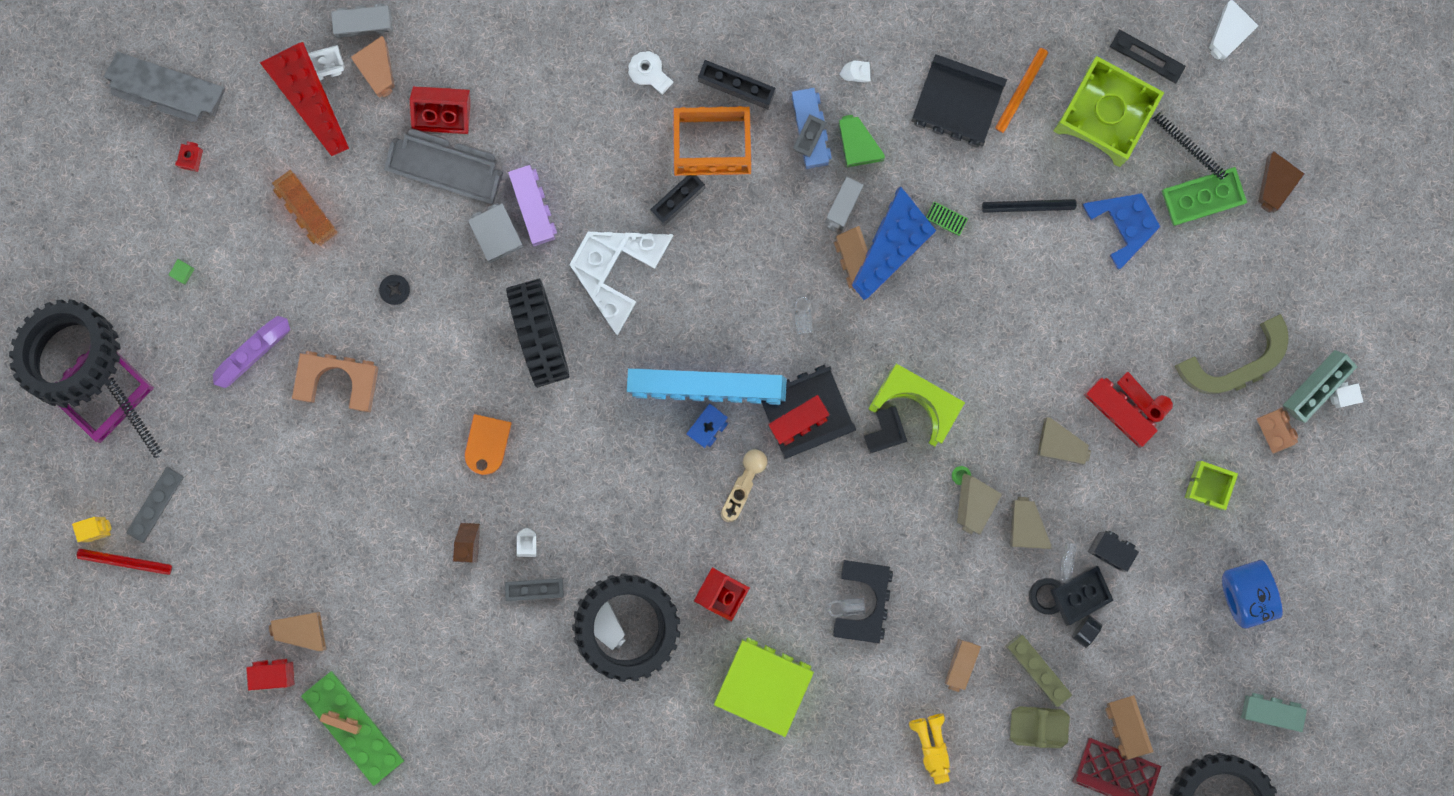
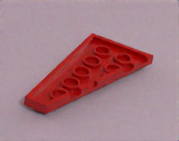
[260,42,349,156]

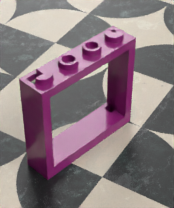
[56,345,154,443]

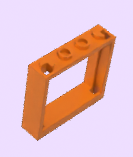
[674,106,751,176]

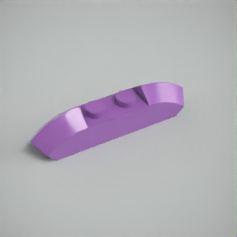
[213,316,290,388]

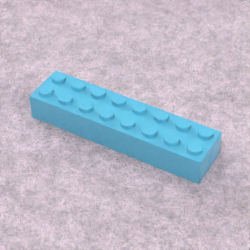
[627,368,787,405]

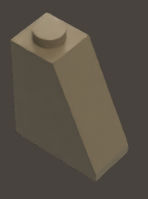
[1037,417,1091,465]
[957,473,1002,535]
[1010,497,1051,549]

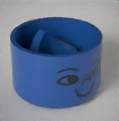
[1222,560,1283,629]

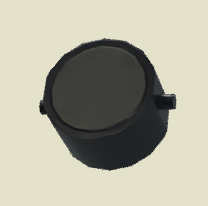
[1072,615,1103,648]

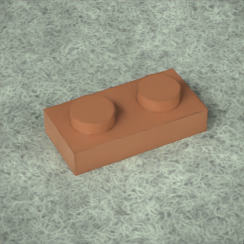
[320,711,362,734]

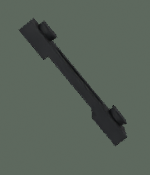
[1110,29,1186,84]

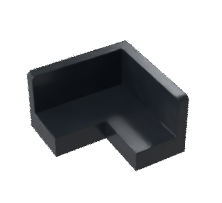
[864,405,908,454]

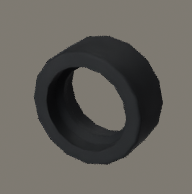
[1029,578,1061,615]

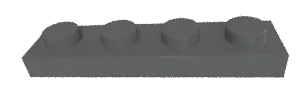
[126,467,184,543]

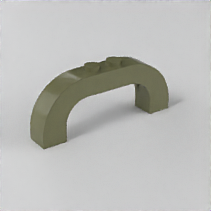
[1175,314,1289,394]

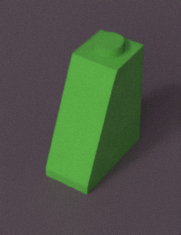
[838,115,885,168]

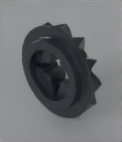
[379,275,410,305]

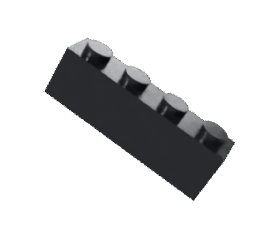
[698,60,776,110]

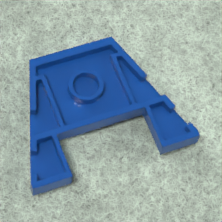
[1082,193,1160,270]

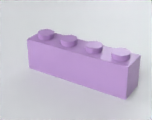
[508,165,557,246]

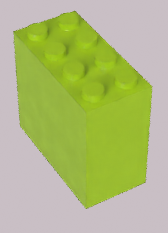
[714,637,814,737]

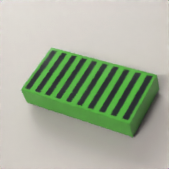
[926,202,968,236]

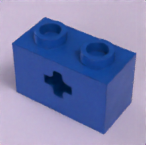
[686,404,729,449]

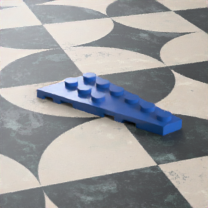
[852,187,936,300]

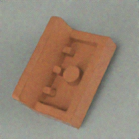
[1257,407,1298,454]

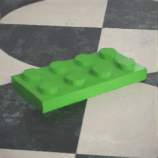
[1161,167,1247,226]

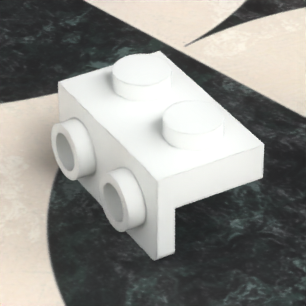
[308,45,345,80]

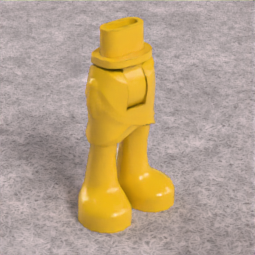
[909,713,950,784]

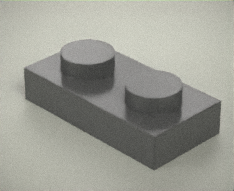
[793,114,827,158]

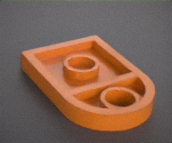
[465,414,512,475]

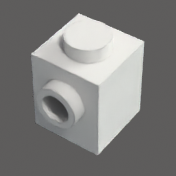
[1330,382,1363,408]

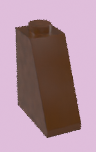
[1258,151,1305,213]
[453,523,480,563]

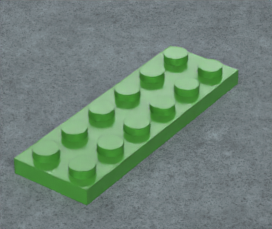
[301,671,405,786]

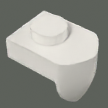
[839,61,871,82]
[517,528,536,557]

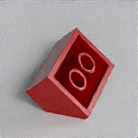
[409,86,471,134]

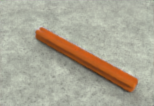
[995,48,1048,133]

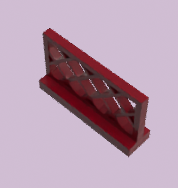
[1072,737,1162,796]

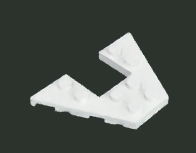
[570,232,673,335]

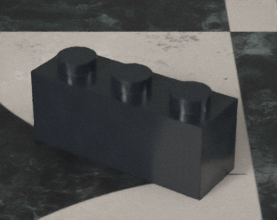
[650,175,705,227]

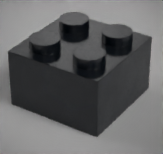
[1088,531,1139,572]

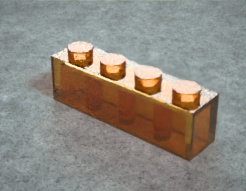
[272,169,339,246]

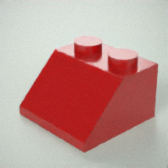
[694,567,750,622]

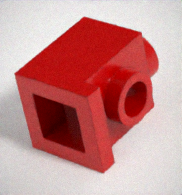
[175,141,203,172]

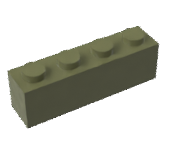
[1005,634,1072,707]

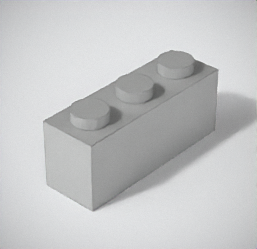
[331,4,393,38]

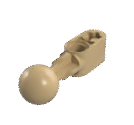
[720,449,767,522]

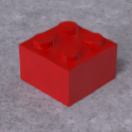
[246,658,295,691]

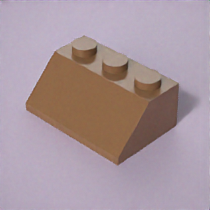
[834,226,868,292]
[1105,695,1153,760]

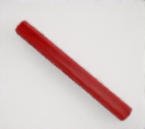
[77,549,172,575]

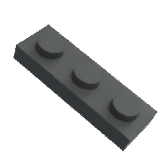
[505,578,564,601]

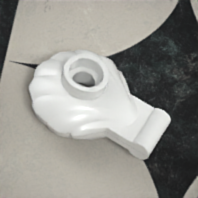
[628,51,674,95]

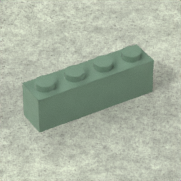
[1282,350,1357,423]

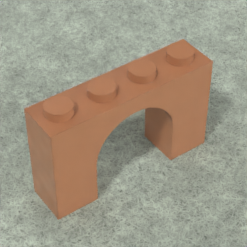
[292,351,379,412]

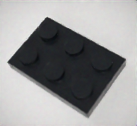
[1050,566,1114,626]

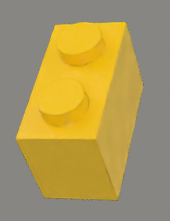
[72,517,112,542]

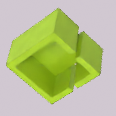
[1184,461,1238,510]

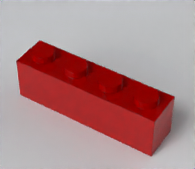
[1084,377,1158,448]

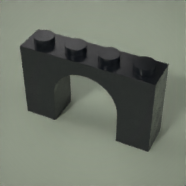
[833,560,893,644]

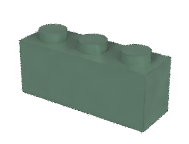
[1241,693,1307,732]

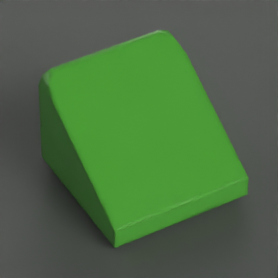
[169,259,195,285]

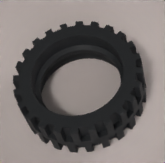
[506,278,570,388]
[9,299,121,408]
[572,574,680,682]
[1170,753,1277,796]

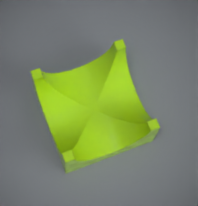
[1053,56,1164,167]
[868,363,965,447]

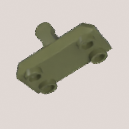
[1010,706,1070,748]

